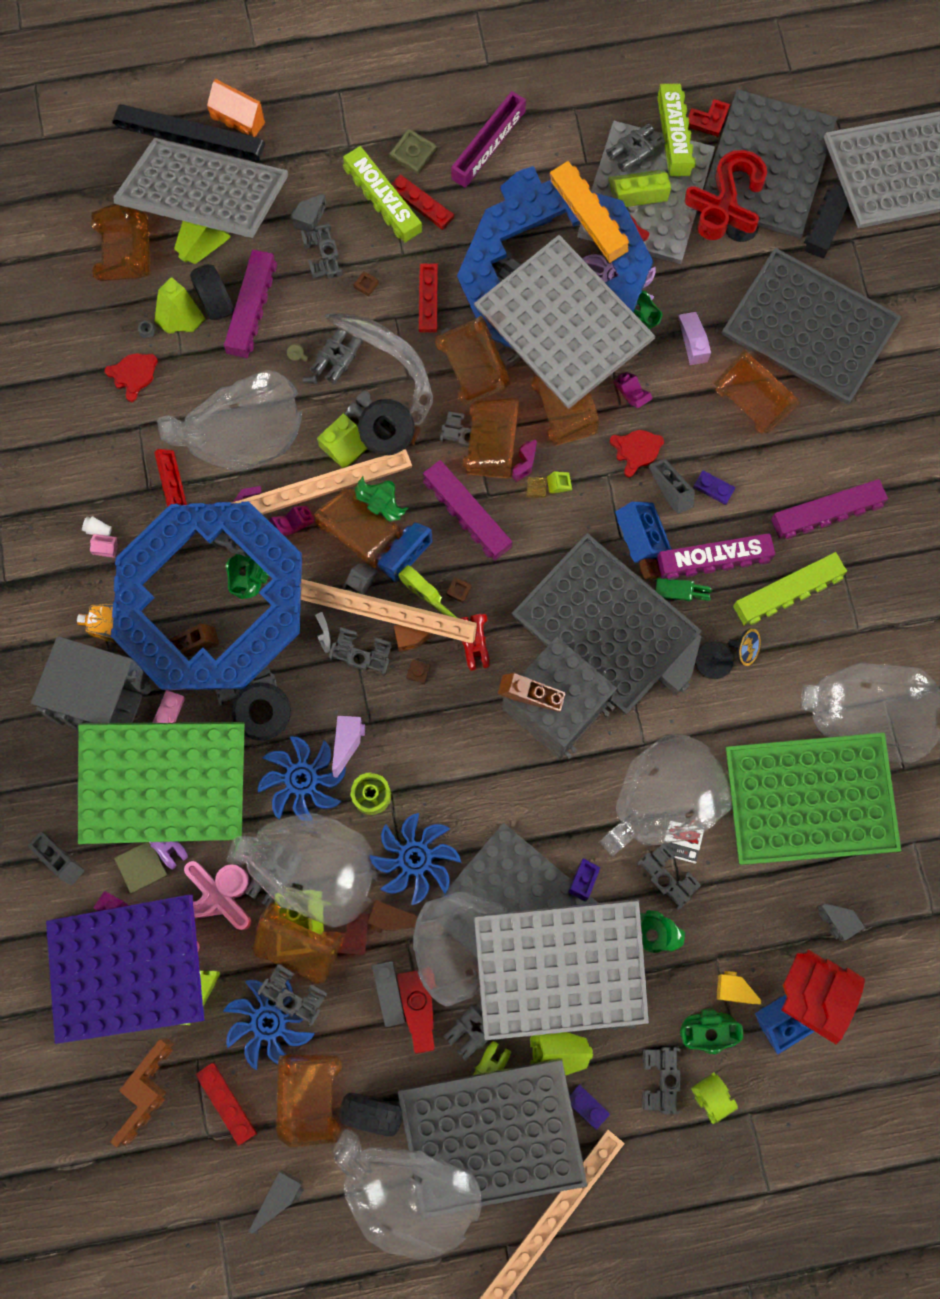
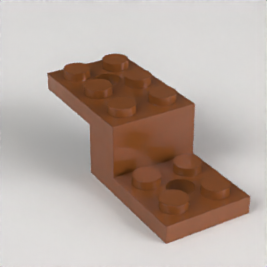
[110,1038,174,1147]

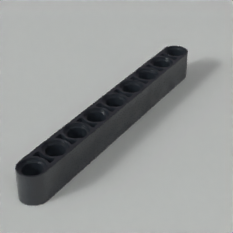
[112,104,265,162]

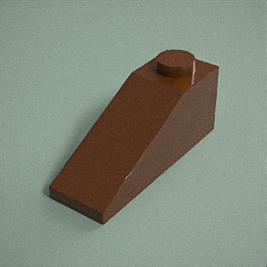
[169,624,219,657]
[367,900,433,933]

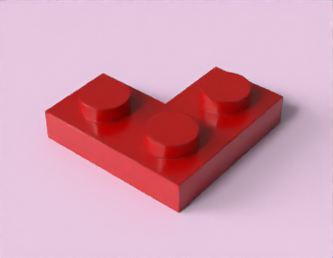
[688,99,730,137]

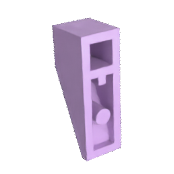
[678,312,711,365]
[332,716,365,778]

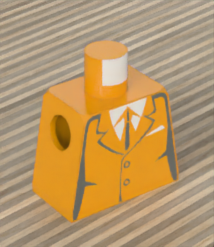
[77,604,117,643]

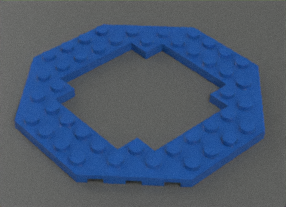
[457,180,653,348]
[111,501,302,690]

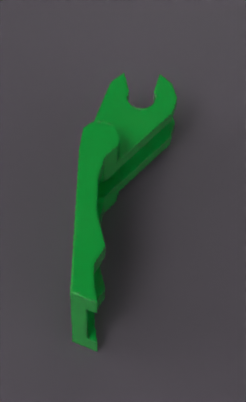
[655,578,712,601]

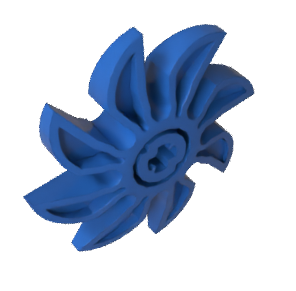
[258,737,346,824]
[370,813,461,905]
[223,980,315,1070]

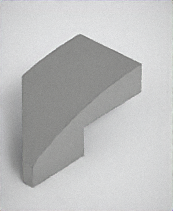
[315,612,331,654]

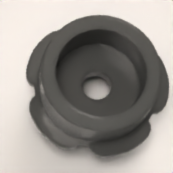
[138,321,156,338]

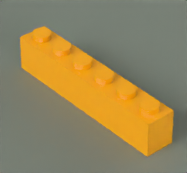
[550,161,629,263]

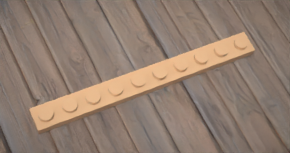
[233,449,412,515]
[301,579,477,643]
[479,1129,624,1299]

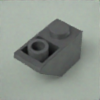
[342,561,378,595]
[817,904,865,942]

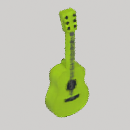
[398,565,457,618]

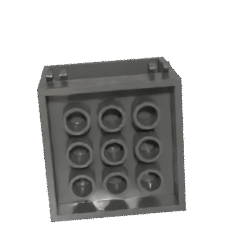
[31,636,151,731]
[502,636,617,760]

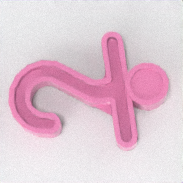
[184,861,251,951]

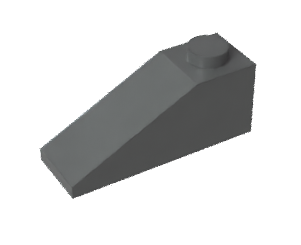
[649,459,695,514]
[659,634,701,695]
[28,831,85,886]
[372,961,405,1027]
[248,1170,304,1234]

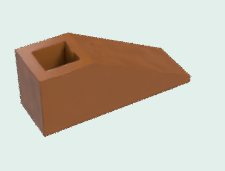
[394,613,441,652]
[498,673,565,712]

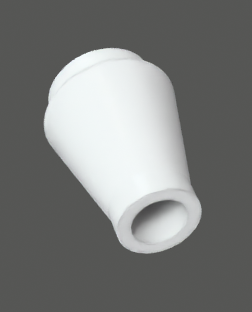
[82,516,112,536]

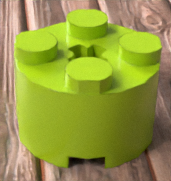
[350,773,391,815]
[691,1072,738,1124]

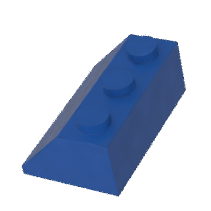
[500,166,552,230]
[615,502,672,563]
[378,522,433,583]
[755,994,815,1054]

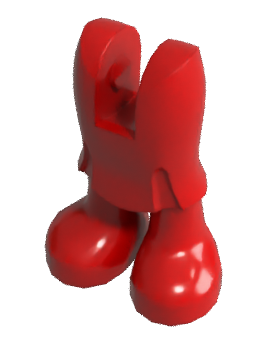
[459,614,490,671]

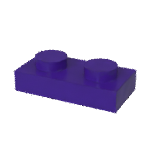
[693,470,736,505]
[568,858,600,902]
[569,1085,610,1130]

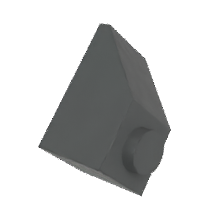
[291,194,327,232]

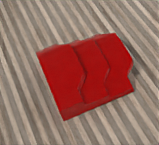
[781,949,865,1045]

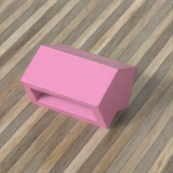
[90,534,118,558]

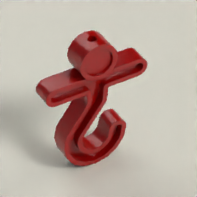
[684,150,767,240]

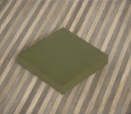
[389,129,438,175]
[114,842,168,894]

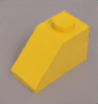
[717,971,761,1005]

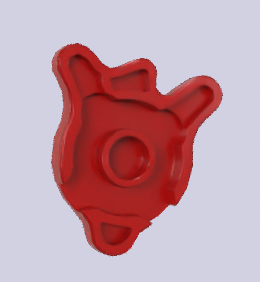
[104,353,158,402]
[610,430,664,477]

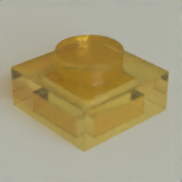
[527,477,546,498]

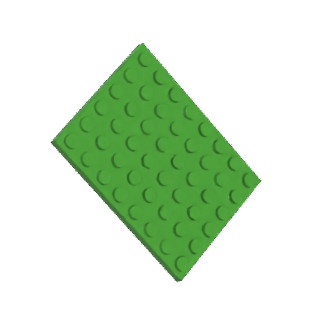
[78,722,244,844]
[725,733,901,865]

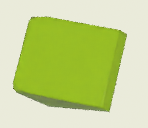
[547,472,572,493]

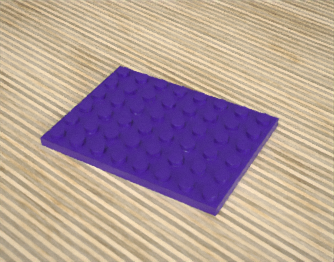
[46,895,205,1044]

